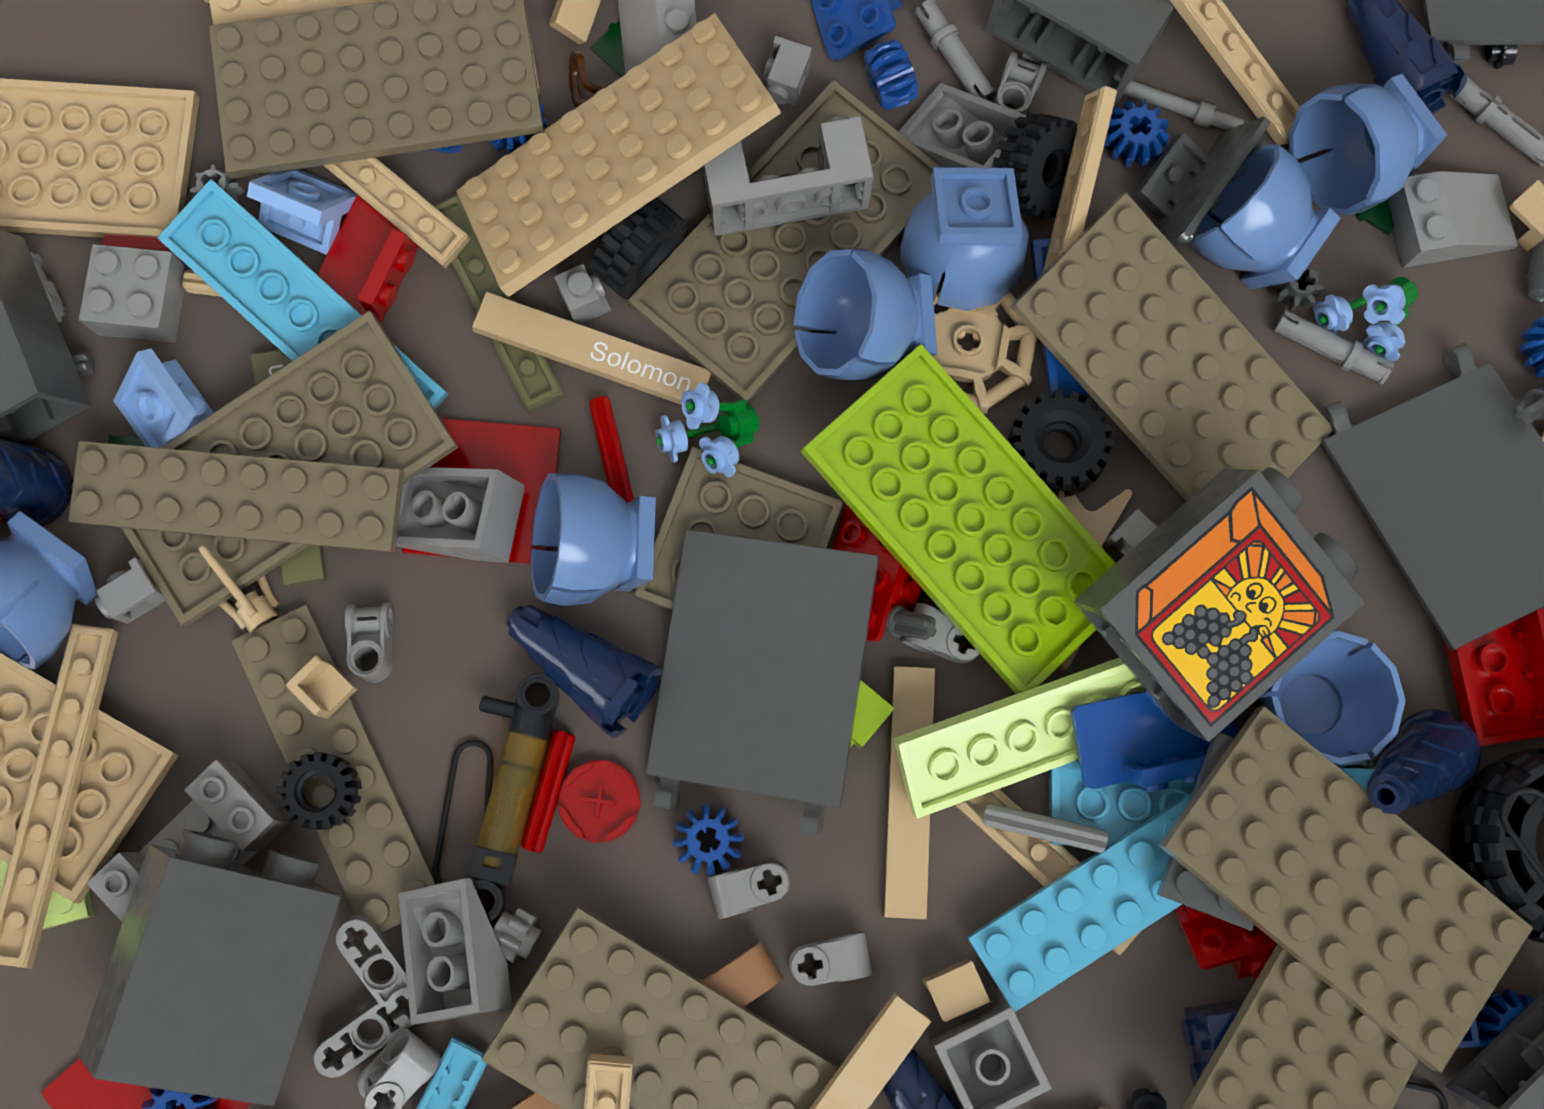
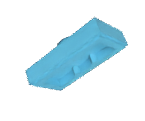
[416,1036,488,1109]

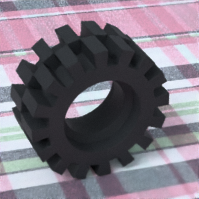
[277,752,362,830]

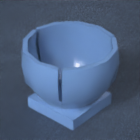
[1289,74,1447,215]
[1188,144,1341,290]
[900,167,1029,311]
[794,249,937,380]
[531,473,656,606]
[0,511,98,669]
[1258,630,1406,767]

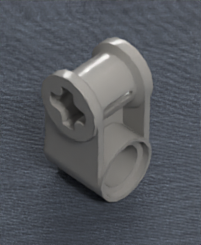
[994,52,1048,115]
[345,602,394,683]
[901,603,980,664]
[706,863,790,920]
[789,931,873,986]
[357,1029,441,1109]

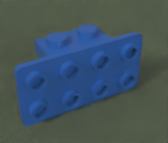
[811,0,904,61]
[1071,690,1237,792]

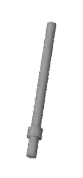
[1021,53,1244,130]

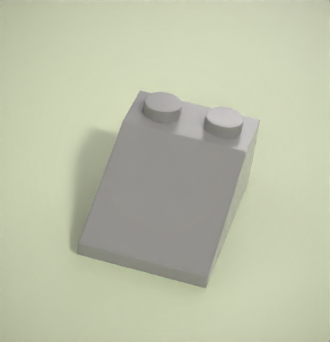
[899,83,1026,168]
[1387,171,1518,268]
[396,467,525,563]
[398,878,512,1025]

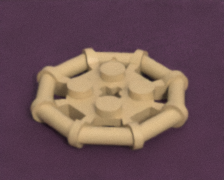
[933,281,1037,414]

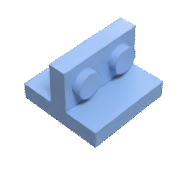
[247,169,357,255]
[113,348,214,448]

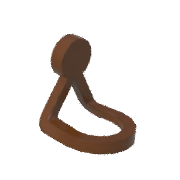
[569,51,603,108]

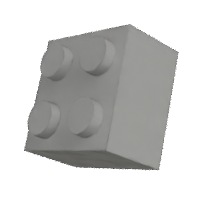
[79,244,188,343]
[929,1002,1052,1109]

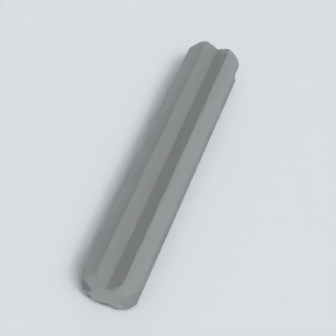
[982,803,1108,853]

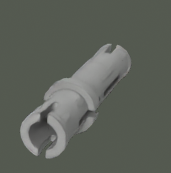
[914,0,997,100]
[1449,76,1544,167]
[1273,309,1395,385]

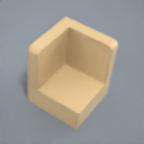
[1509,180,1544,252]
[285,655,358,719]
[922,959,990,1022]

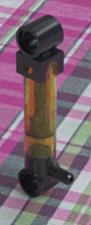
[467,673,560,921]

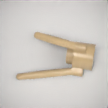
[198,545,280,634]

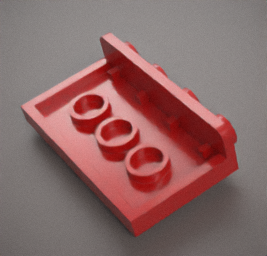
[1444,608,1544,746]

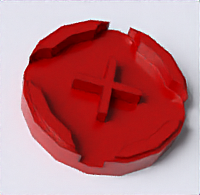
[558,760,641,843]

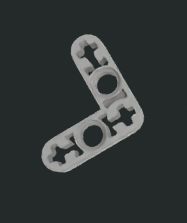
[314,915,414,1078]

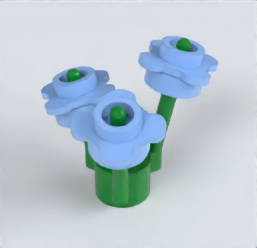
[1313,277,1418,362]
[655,383,760,477]

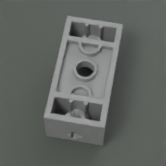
[702,116,874,236]
[86,759,293,923]

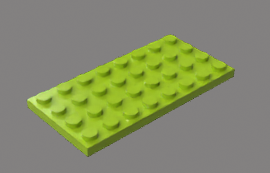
[800,344,1116,694]

